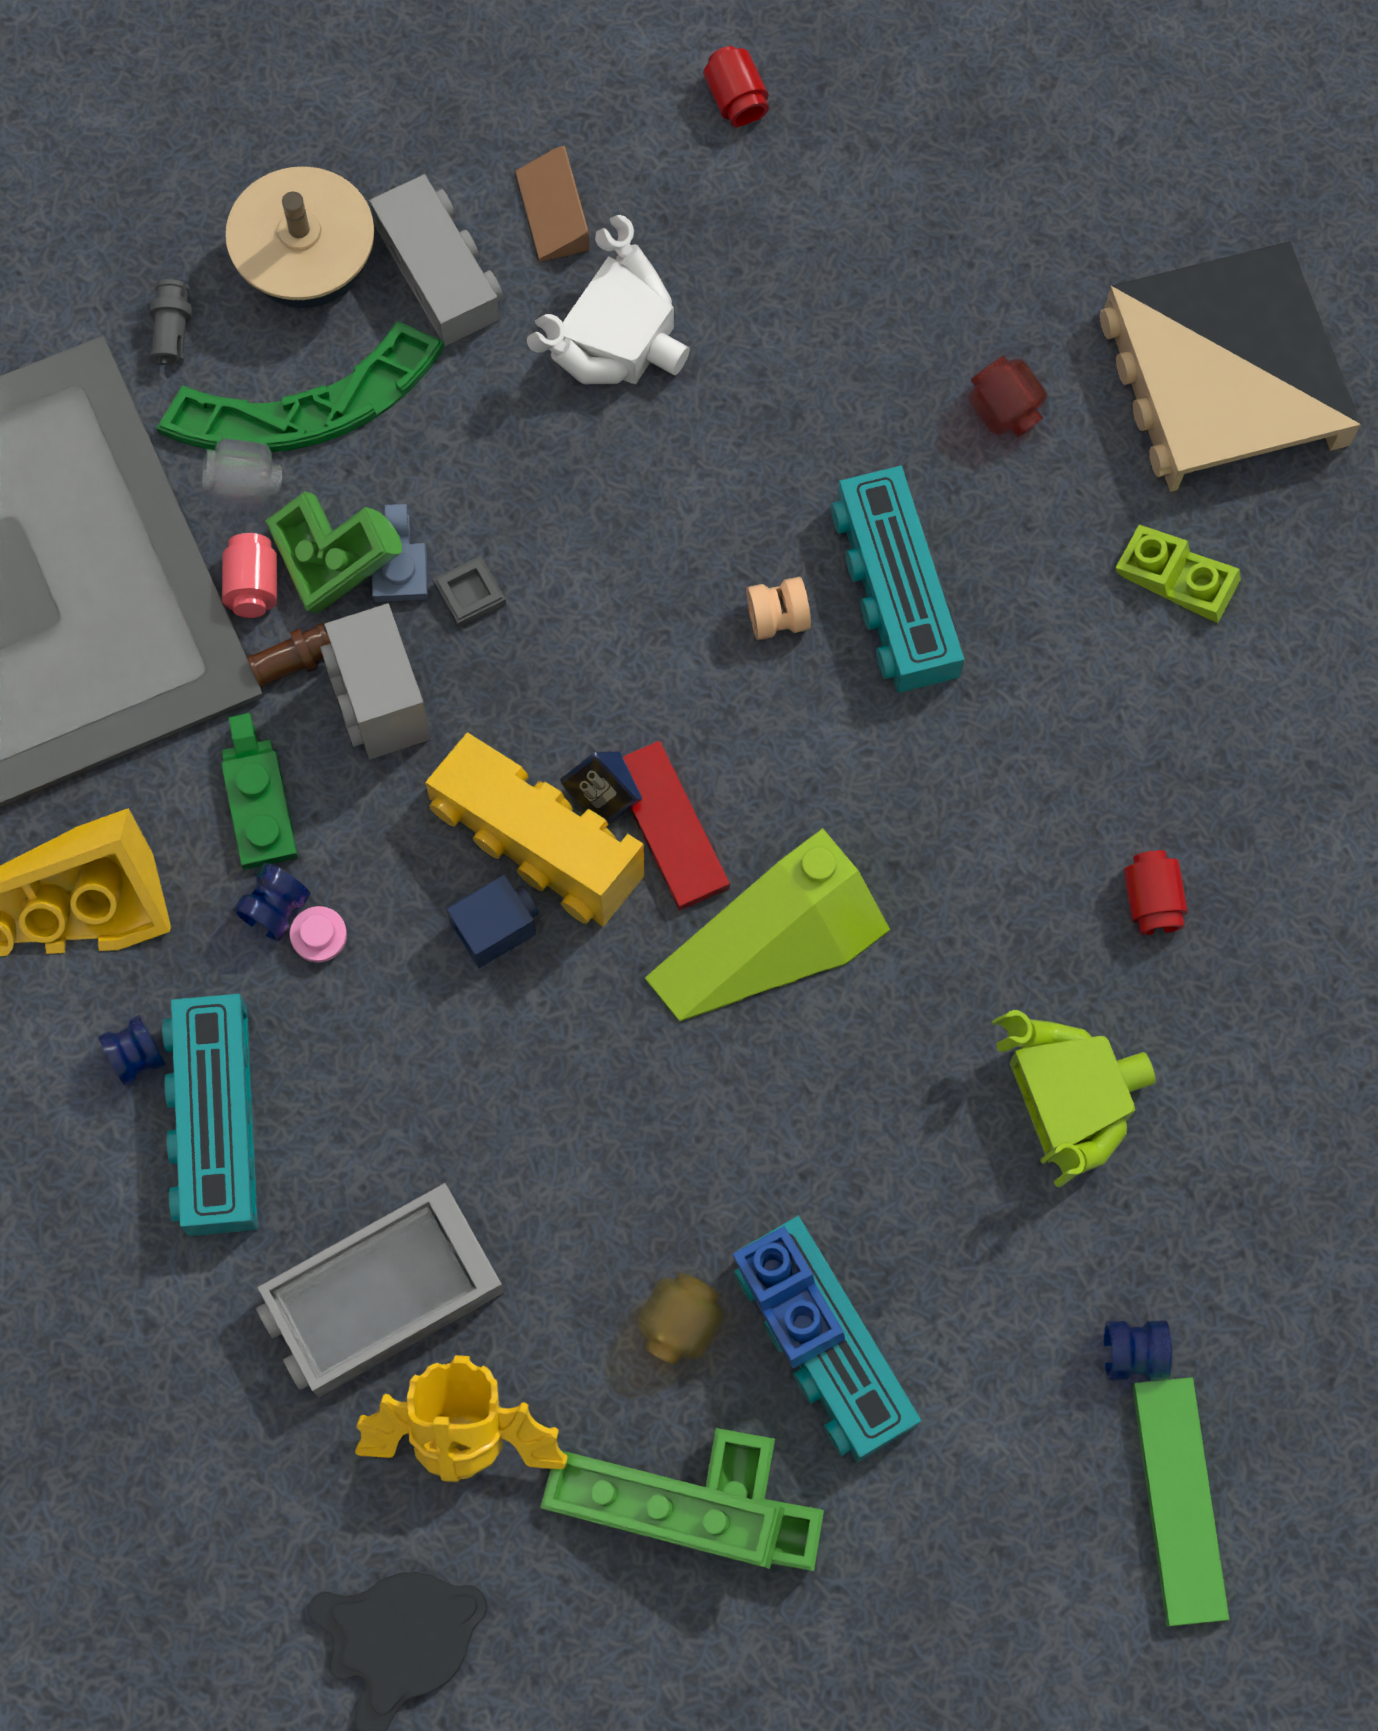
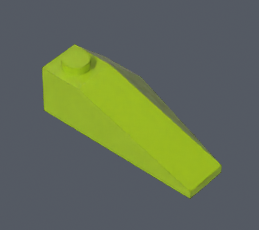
[645,828,890,1022]

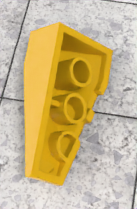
[0,808,171,956]

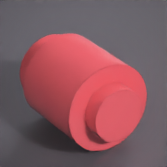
[222,533,277,618]

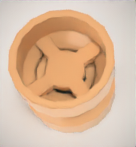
[746,577,811,640]

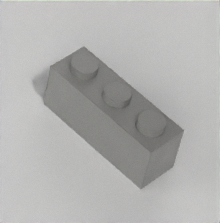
[369,174,503,347]

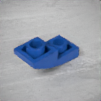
[733,1226,845,1368]

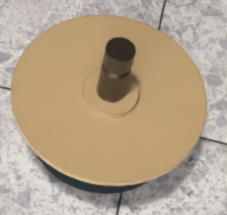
[226,167,374,308]

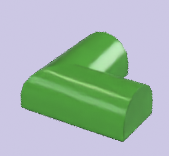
[266,491,402,613]
[706,1428,824,1572]

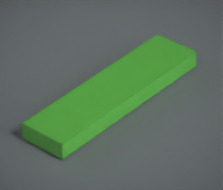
[1132,1377,1229,1627]
[540,1450,785,1569]

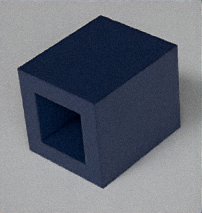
[446,874,539,969]

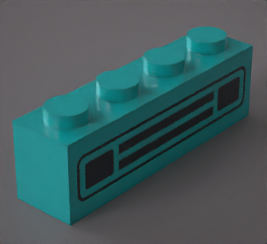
[830,465,965,693]
[162,994,258,1236]
[733,1215,922,1463]

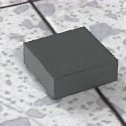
[433,556,506,628]

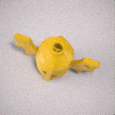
[355,1355,568,1482]

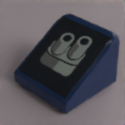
[560,751,643,824]

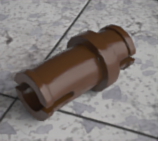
[247,623,330,688]

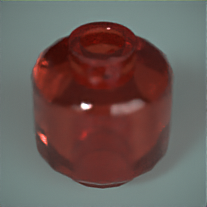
[968,355,1048,437]

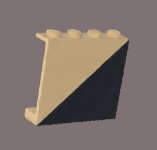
[1100,241,1361,492]

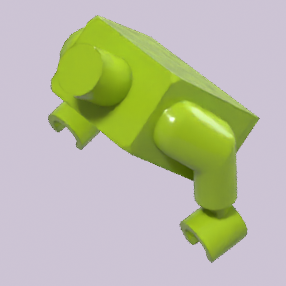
[991,1010,1156,1187]

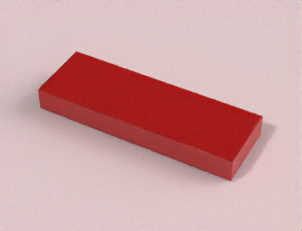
[623,741,730,911]

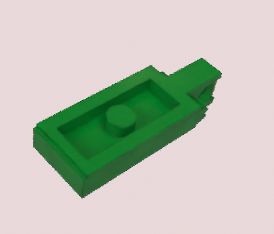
[221,713,298,870]

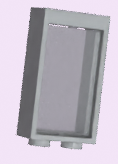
[256,1183,504,1398]

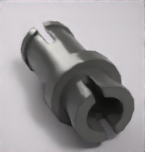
[149,279,192,364]

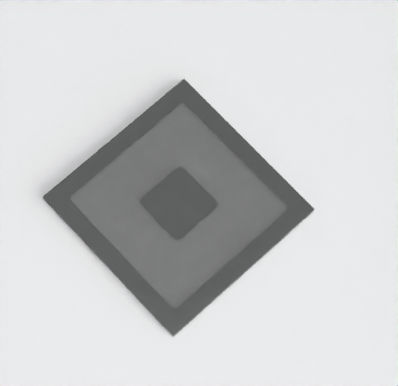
[0,335,264,807]

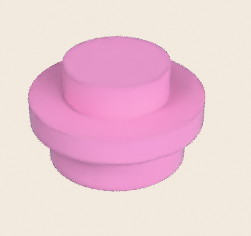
[290,906,347,963]

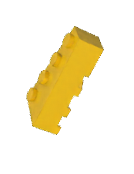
[425,732,644,927]

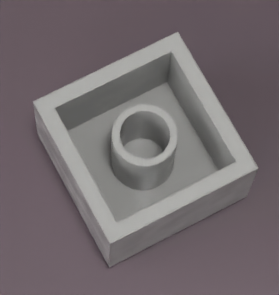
[320,603,432,760]

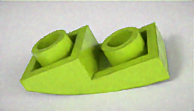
[1116,525,1241,623]

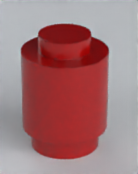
[703,46,769,128]
[1123,850,1188,936]

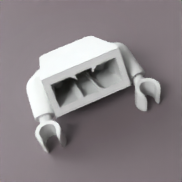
[527,215,690,384]

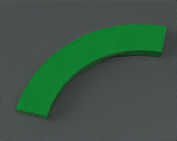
[157,321,444,453]

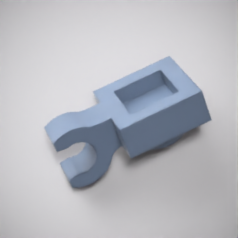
[372,504,428,602]

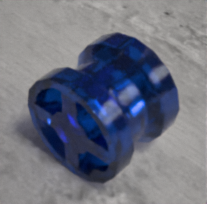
[98,1014,166,1086]

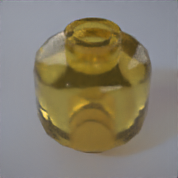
[637,1272,724,1365]

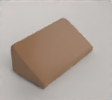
[515,146,590,262]

